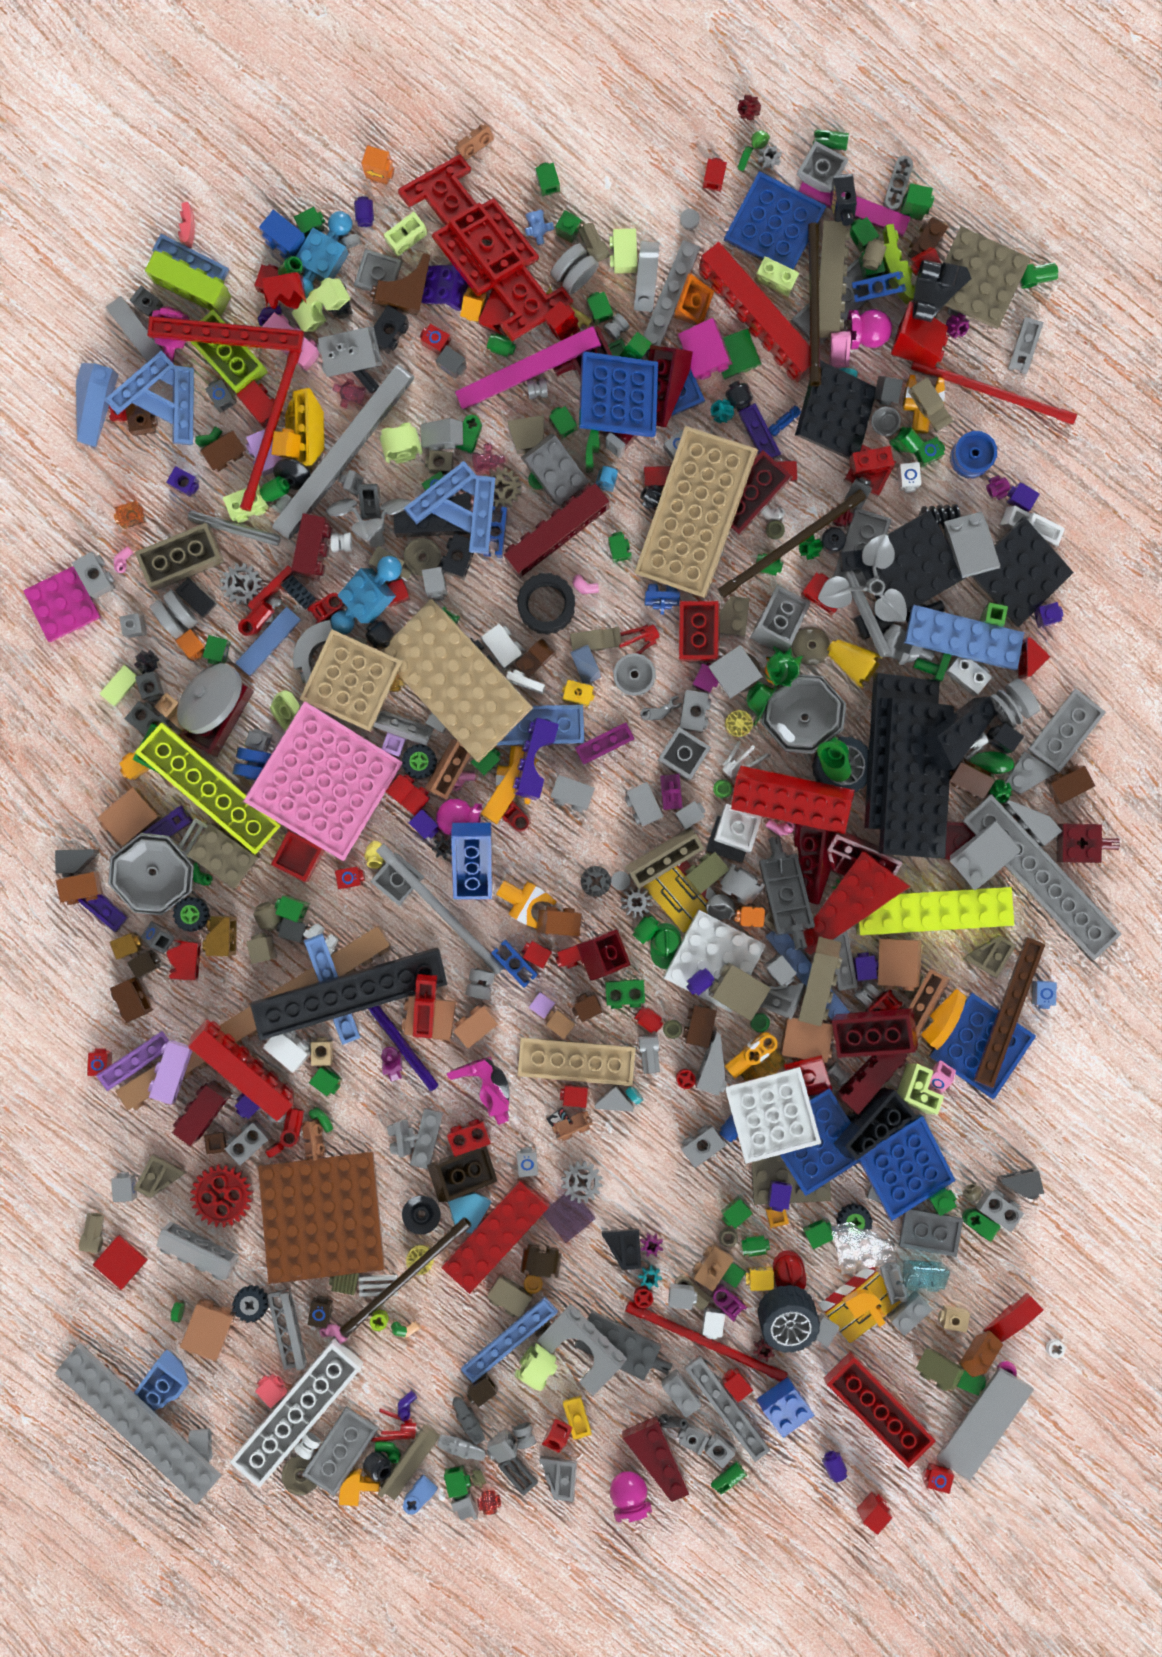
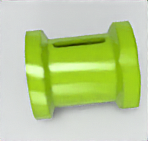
[369,1309,389,1332]

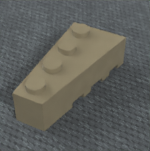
[798,937,842,1026]

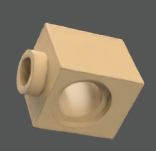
[311,1037,333,1065]

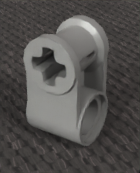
[188,1428,213,1462]

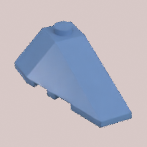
[76,363,119,447]
[134,1349,189,1411]

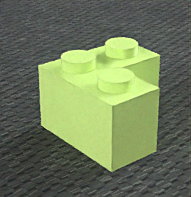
[897,1064,944,1115]

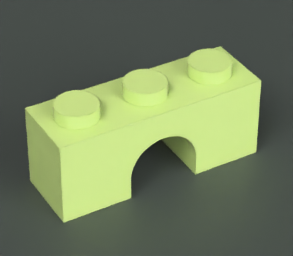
[291,278,351,332]

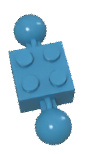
[296,211,353,301]
[330,556,402,635]

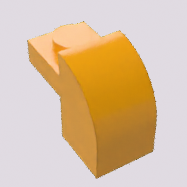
[842,1289,886,1327]
[339,1468,381,1506]

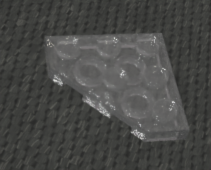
[831,1222,897,1275]

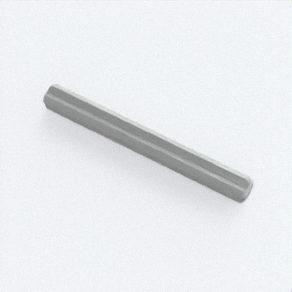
[188,510,281,546]
[843,570,890,657]

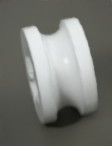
[1046,1339,1065,1358]

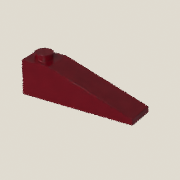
[648,345,693,427]
[794,824,836,905]

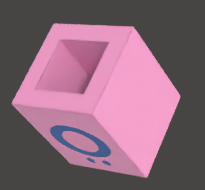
[928,1060,956,1095]

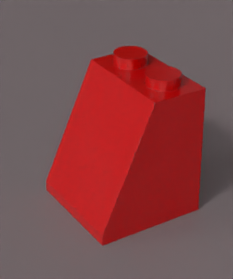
[891,302,949,368]

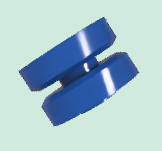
[950,431,997,478]
[232,747,271,780]

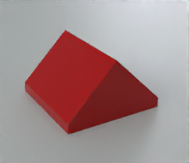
[1018,637,1051,680]

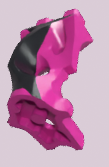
[446,1057,510,1125]

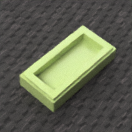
[99,665,137,707]

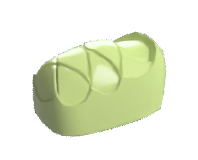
[269,690,300,731]

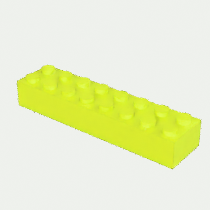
[135,722,281,855]
[856,887,1014,935]

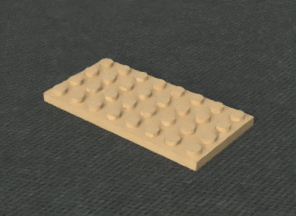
[634,426,758,598]
[380,599,533,762]

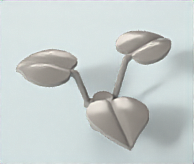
[325,498,412,547]
[818,534,907,622]

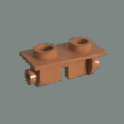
[454,124,494,161]
[552,1111,593,1141]
[302,1119,325,1161]

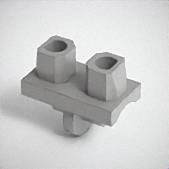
[387,1119,420,1158]

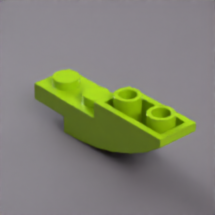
[882,224,915,304]

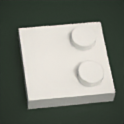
[506,670,546,695]
[714,803,762,853]

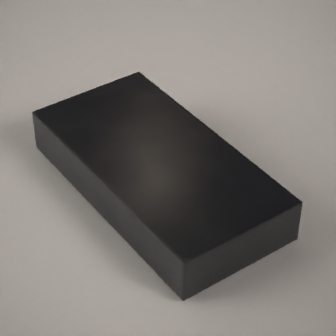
[175,578,217,618]

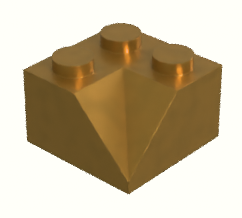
[202,916,237,956]

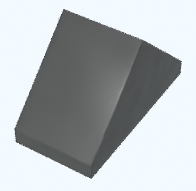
[358,484,381,519]

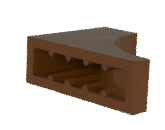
[370,253,430,316]

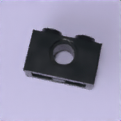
[374,305,409,354]
[440,534,474,580]
[986,723,1024,754]

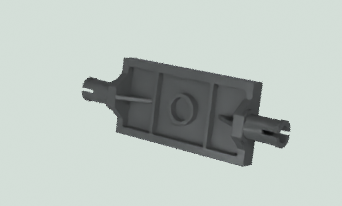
[759,836,815,950]
[575,1310,672,1381]

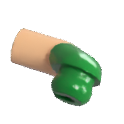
[391,1321,421,1337]

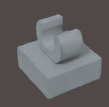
[338,470,364,496]

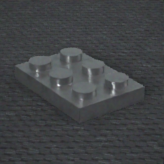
[899,1209,963,1257]

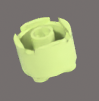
[380,423,423,464]
[515,1343,558,1391]

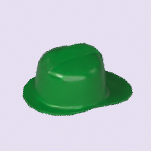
[746,681,777,726]
[817,737,851,782]
[651,923,681,969]

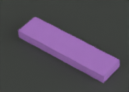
[96,1031,169,1091]

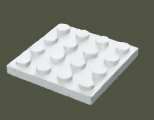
[663,910,766,1013]
[725,1067,821,1164]

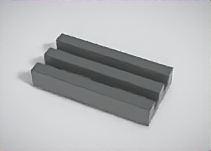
[498,1456,538,1496]

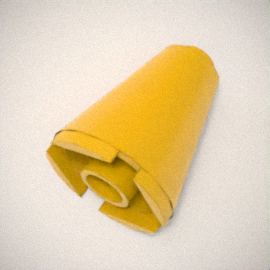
[827,639,883,688]

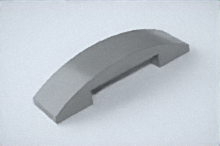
[106,296,163,362]

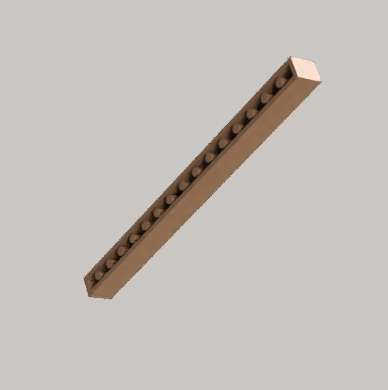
[115,926,392,1111]

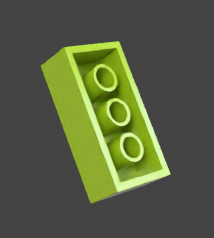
[145,250,232,317]
[189,309,268,394]

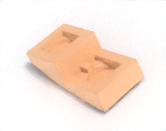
[154,692,186,731]

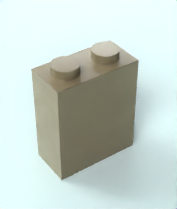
[709,962,771,1021]

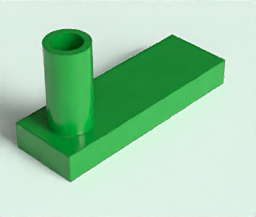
[913,653,952,682]

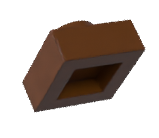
[204,1132,227,1155]

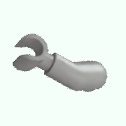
[640,696,682,720]

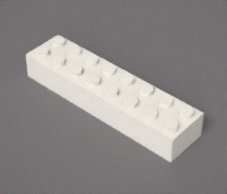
[230,1337,364,1488]

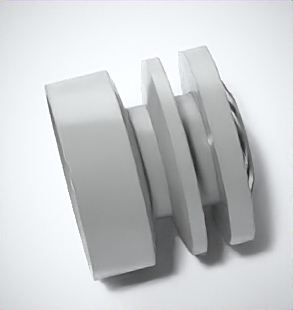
[989,678,1040,729]

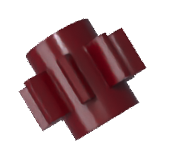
[737,95,761,120]
[831,504,854,527]
[752,1336,775,1362]

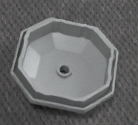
[762,675,846,754]
[108,833,194,915]

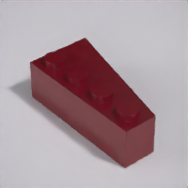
[836,1053,908,1114]

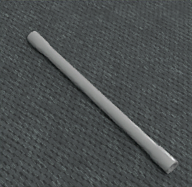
[376,843,504,975]

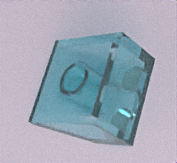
[902,1260,950,1292]

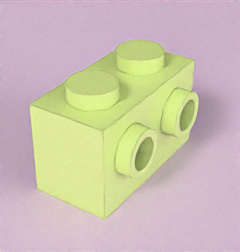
[609,228,638,274]
[223,484,270,523]

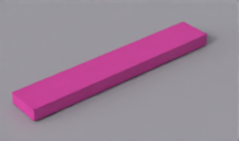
[799,181,911,237]

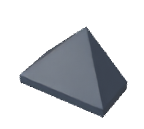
[570,645,601,683]

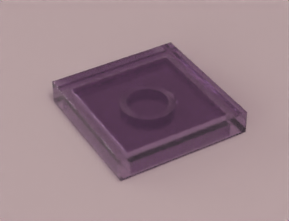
[543,1192,596,1243]

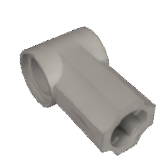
[638,1034,660,1074]

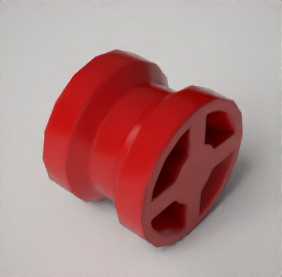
[676,1068,696,1089]
[634,1286,653,1308]

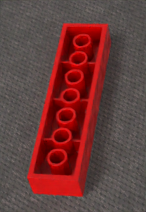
[699,241,810,383]

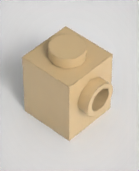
[938,1305,970,1333]

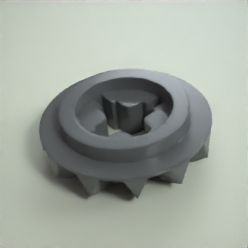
[581,866,611,897]

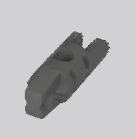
[452,1396,485,1445]

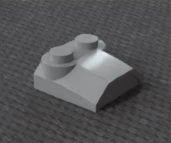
[797,141,849,193]
[370,852,424,906]

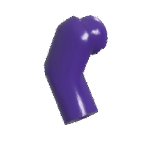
[258,305,282,326]
[398,1390,417,1421]

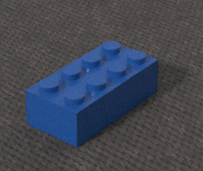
[451,823,492,899]

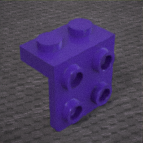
[421,265,468,311]

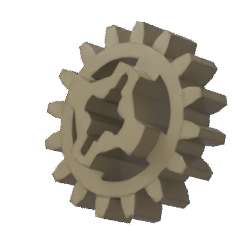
[484,467,522,509]

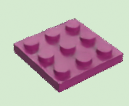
[23,566,101,642]

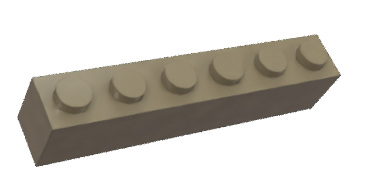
[819,221,850,338]

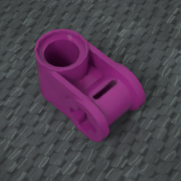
[711,1284,748,1321]

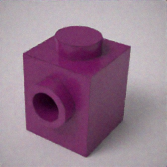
[692,662,719,693]

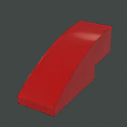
[413,974,437,1038]
[984,1293,1044,1342]

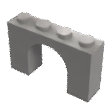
[537,1304,627,1396]

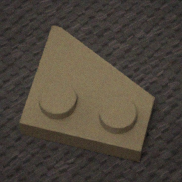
[720,596,750,637]

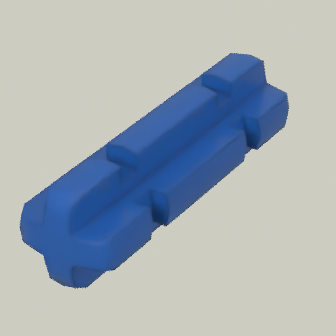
[768,405,801,436]

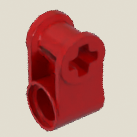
[307,593,345,624]
[502,801,530,832]
[865,989,903,1012]

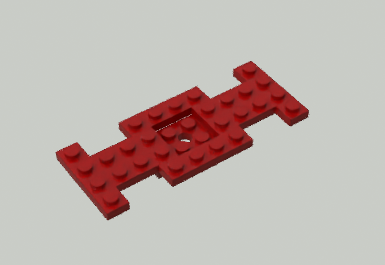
[398,154,574,341]

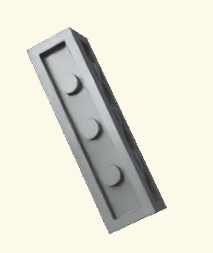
[267,1288,307,1370]

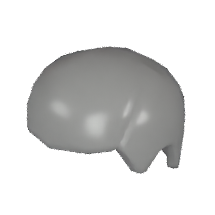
[871,406,901,436]
[706,894,735,920]

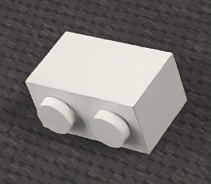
[481,624,523,670]

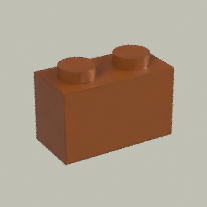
[56,872,103,906]
[537,906,582,936]
[959,1331,1003,1377]

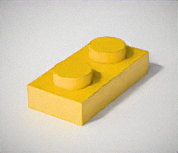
[563,1395,592,1440]

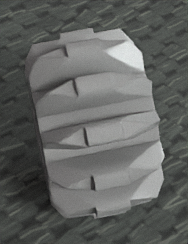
[620,887,653,918]

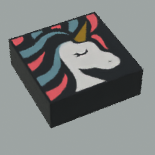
[546,1107,572,1134]

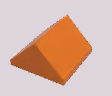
[674,273,714,325]

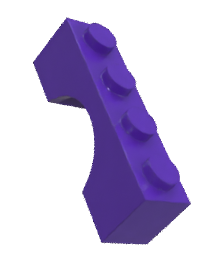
[512,718,559,800]

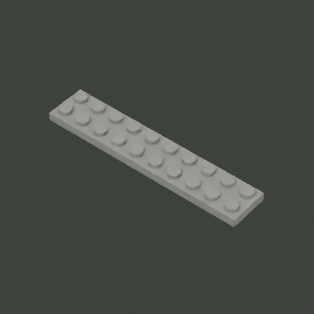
[962,794,1122,960]
[55,1343,222,1505]

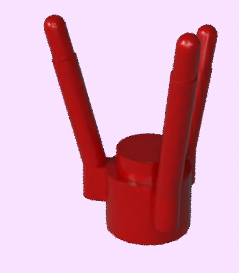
[619,624,660,654]
[371,1409,417,1442]

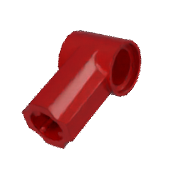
[238,600,275,636]
[280,1108,305,1147]

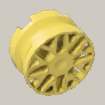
[725,710,753,737]
[406,1245,434,1275]

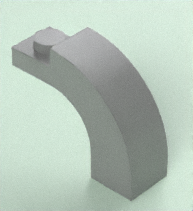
[634,241,660,312]
[293,620,333,684]

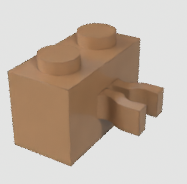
[692,1242,734,1292]

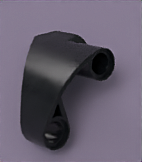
[912,259,972,322]

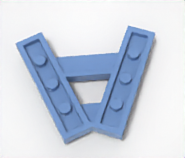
[104,350,194,445]
[404,461,496,554]

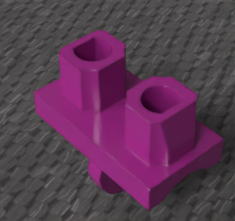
[660,774,683,810]
[381,1047,402,1082]

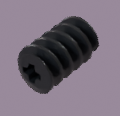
[919,504,961,529]

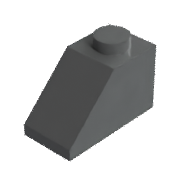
[55,849,99,877]
[997,1168,1044,1199]

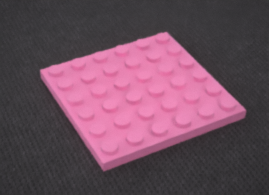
[243,701,403,861]

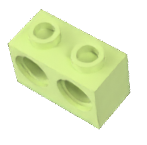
[384,212,428,257]
[754,256,799,297]

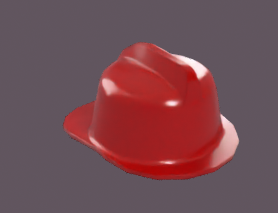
[773,1251,806,1289]

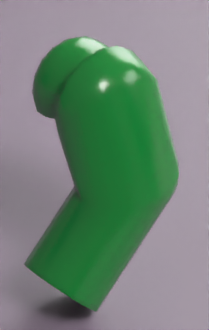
[375,1442,401,1464]

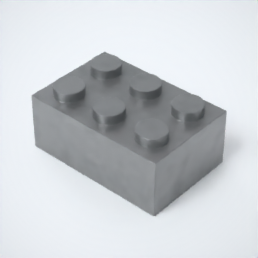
[521,434,589,506]

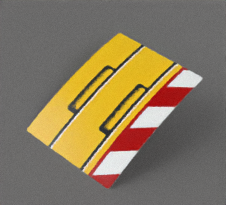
[643,860,716,933]
[819,1263,901,1343]

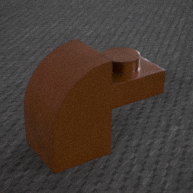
[515,638,556,678]

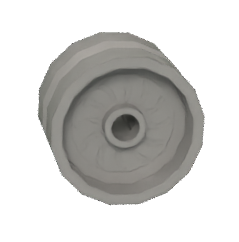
[550,243,599,294]
[150,590,198,639]
[613,653,656,696]

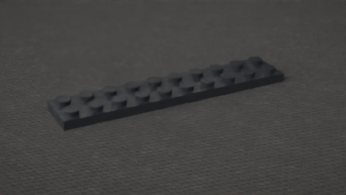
[249,947,448,1041]

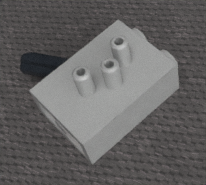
[317,327,382,393]

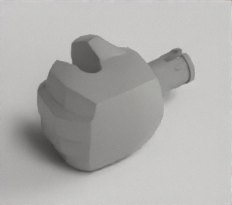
[883,624,935,665]

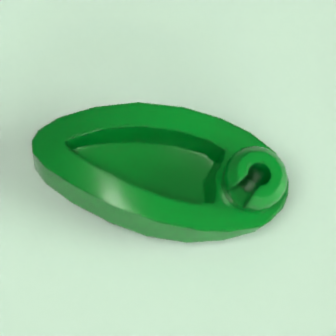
[970,751,1014,774]

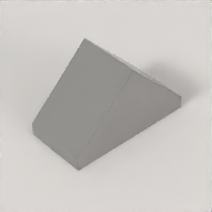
[595,1085,634,1112]

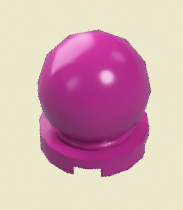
[846,309,893,350]
[436,799,483,836]
[610,1471,653,1523]

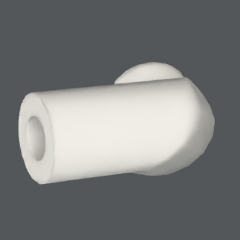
[761,506,785,521]

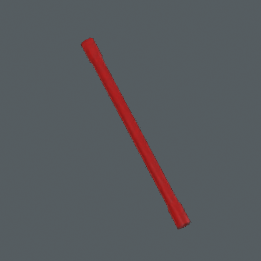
[239,351,301,512]
[911,362,1077,425]
[625,1301,788,1382]

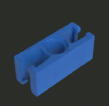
[852,271,906,302]
[483,506,508,558]
[491,939,538,988]

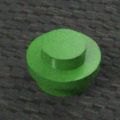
[751,130,770,149]
[713,779,732,799]

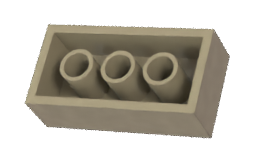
[135,523,225,591]

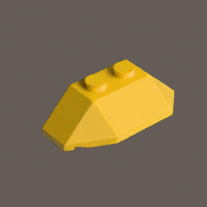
[285,388,324,466]

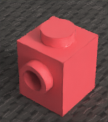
[255,1373,288,1409]

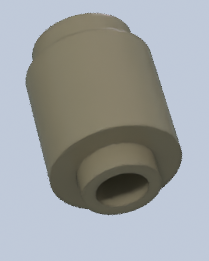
[862,239,887,271]

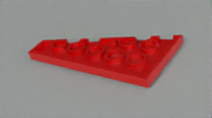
[803,851,911,955]

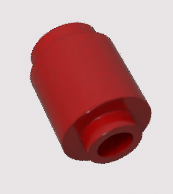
[634,1006,663,1033]

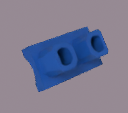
[645,584,680,615]

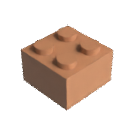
[453,1003,500,1049]

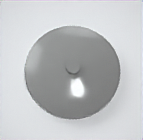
[177,663,242,734]

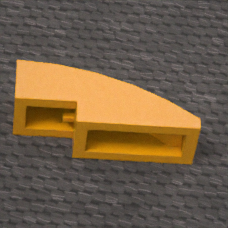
[921,989,966,1050]

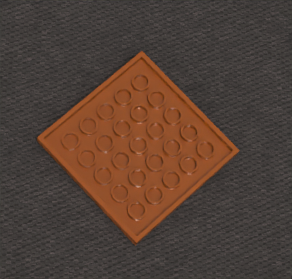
[258,1152,385,1284]

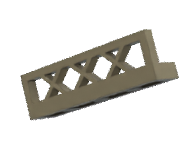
[378,1424,440,1500]

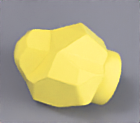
[364,841,385,869]

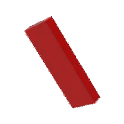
[247,566,295,610]

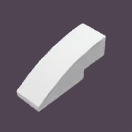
[1000,506,1065,546]

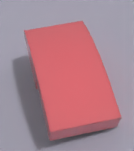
[178,202,195,248]

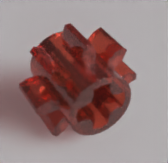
[477,1490,502,1515]

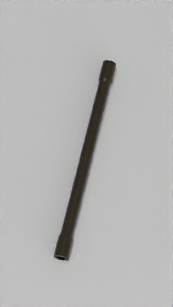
[808,222,821,386]
[717,489,867,599]
[340,1217,472,1338]

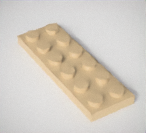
[517,1037,636,1086]

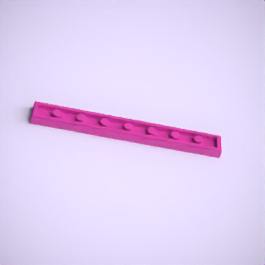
[455,326,601,410]

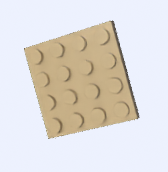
[299,629,402,732]

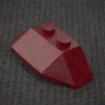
[826,833,903,876]

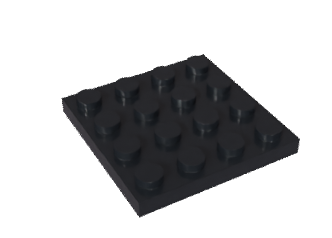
[795,360,876,459]
[861,510,967,612]
[971,517,1074,627]

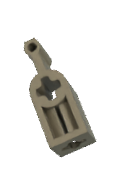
[908,377,953,432]
[570,627,622,652]

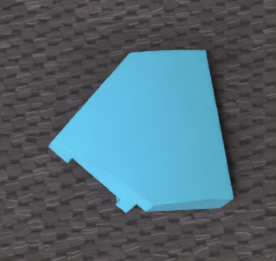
[447,1192,492,1234]

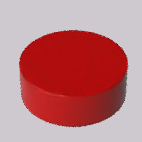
[264,1141,285,1158]

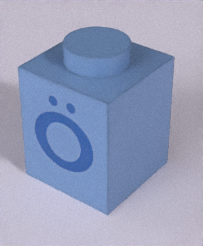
[1032,981,1057,1009]

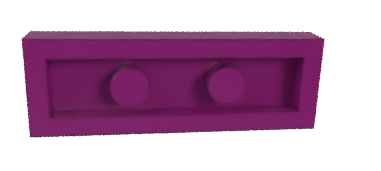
[575,722,635,765]

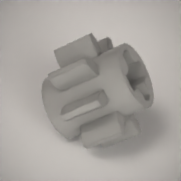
[758,144,782,171]

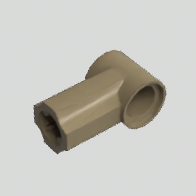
[578,223,610,262]
[79,1213,105,1254]
[675,1275,712,1311]

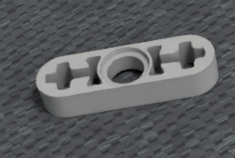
[883,156,913,211]

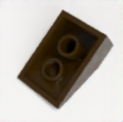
[427,1146,497,1202]

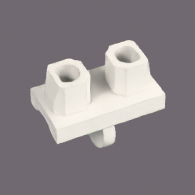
[303,923,339,956]

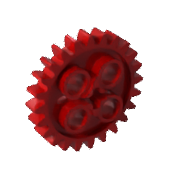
[190,1164,254,1228]

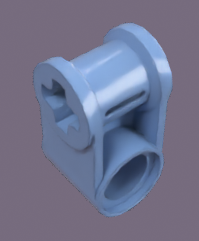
[403,1474,438,1515]

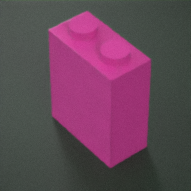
[678,318,733,380]

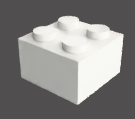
[263,1031,311,1073]

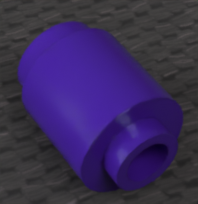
[354,196,374,227]
[686,968,715,996]
[822,1451,848,1483]

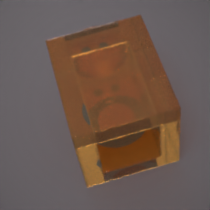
[113,501,146,529]

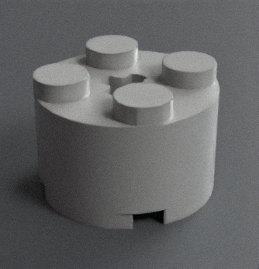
[720,864,765,906]

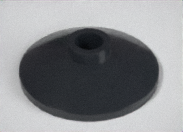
[273,459,311,490]
[402,1195,441,1234]

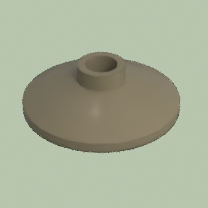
[792,627,830,665]

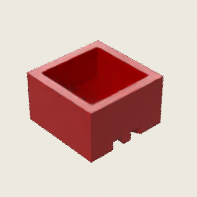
[271,830,325,882]

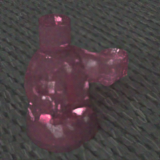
[333,378,366,408]
[472,443,506,472]

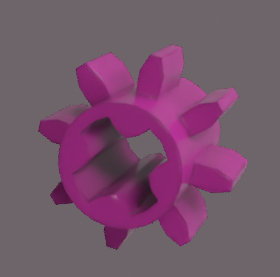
[946,313,969,339]
[986,475,1010,500]
[640,1232,663,1257]

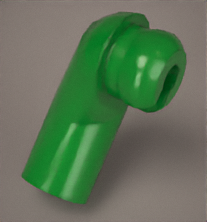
[195,426,223,448]
[193,863,213,886]
[309,1107,333,1133]

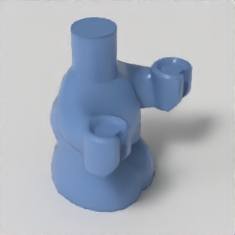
[525,210,554,245]

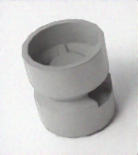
[465,968,495,1000]

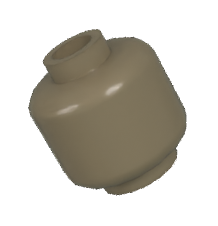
[253,901,282,931]

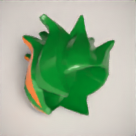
[764,646,803,687]

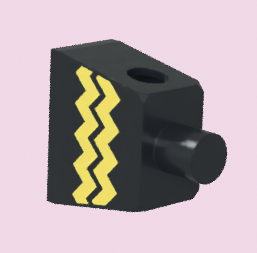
[830,174,857,226]

